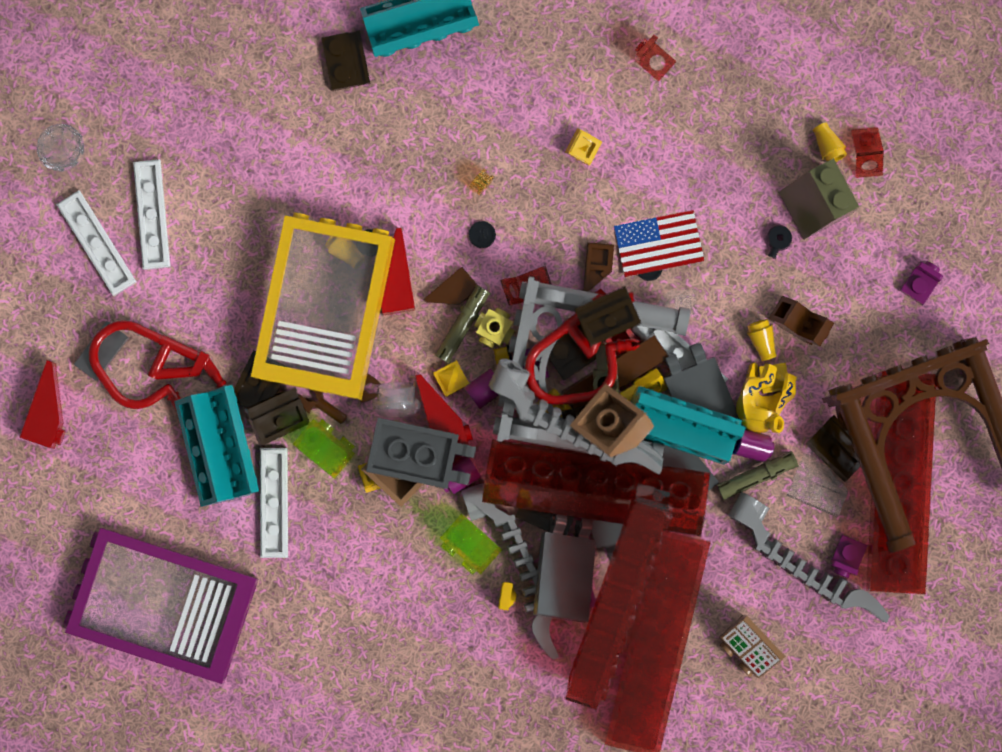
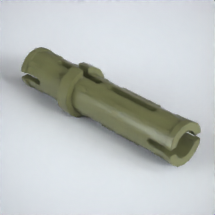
[435,285,491,364]
[717,451,799,500]

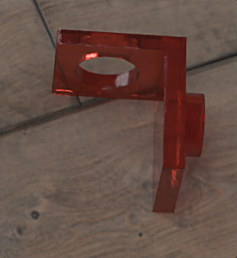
[635,35,676,81]
[851,127,884,178]
[500,266,552,306]

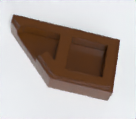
[583,242,614,292]

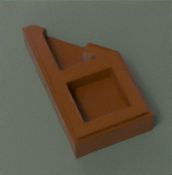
[424,267,477,305]

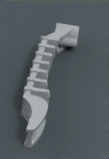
[489,359,664,474]
[461,482,559,660]
[728,492,890,623]

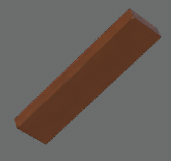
[562,333,669,409]

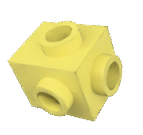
[474,308,515,349]

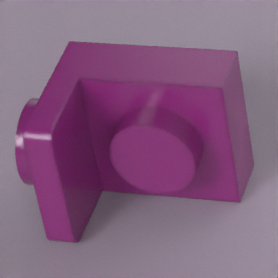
[900,261,943,306]
[829,535,868,579]

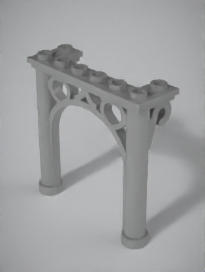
[493,277,691,464]

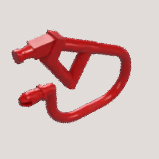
[525,292,640,405]
[89,320,227,412]

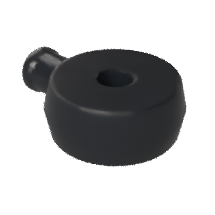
[767,225,792,259]

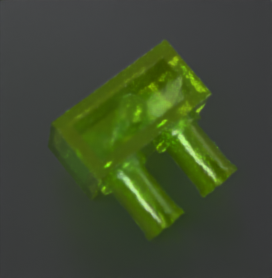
[293,419,357,480]
[440,513,502,575]

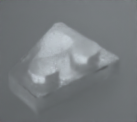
[786,447,848,517]

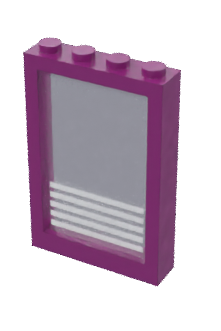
[63,528,259,684]

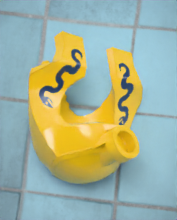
[736,362,797,433]

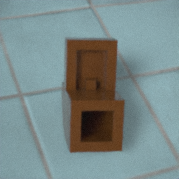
[768,296,835,346]

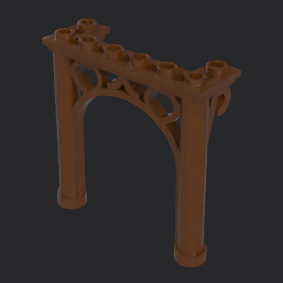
[822,336,1002,553]

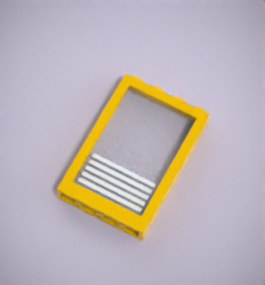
[251,212,395,400]

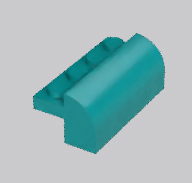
[360,0,479,57]
[174,385,259,507]
[631,386,745,465]

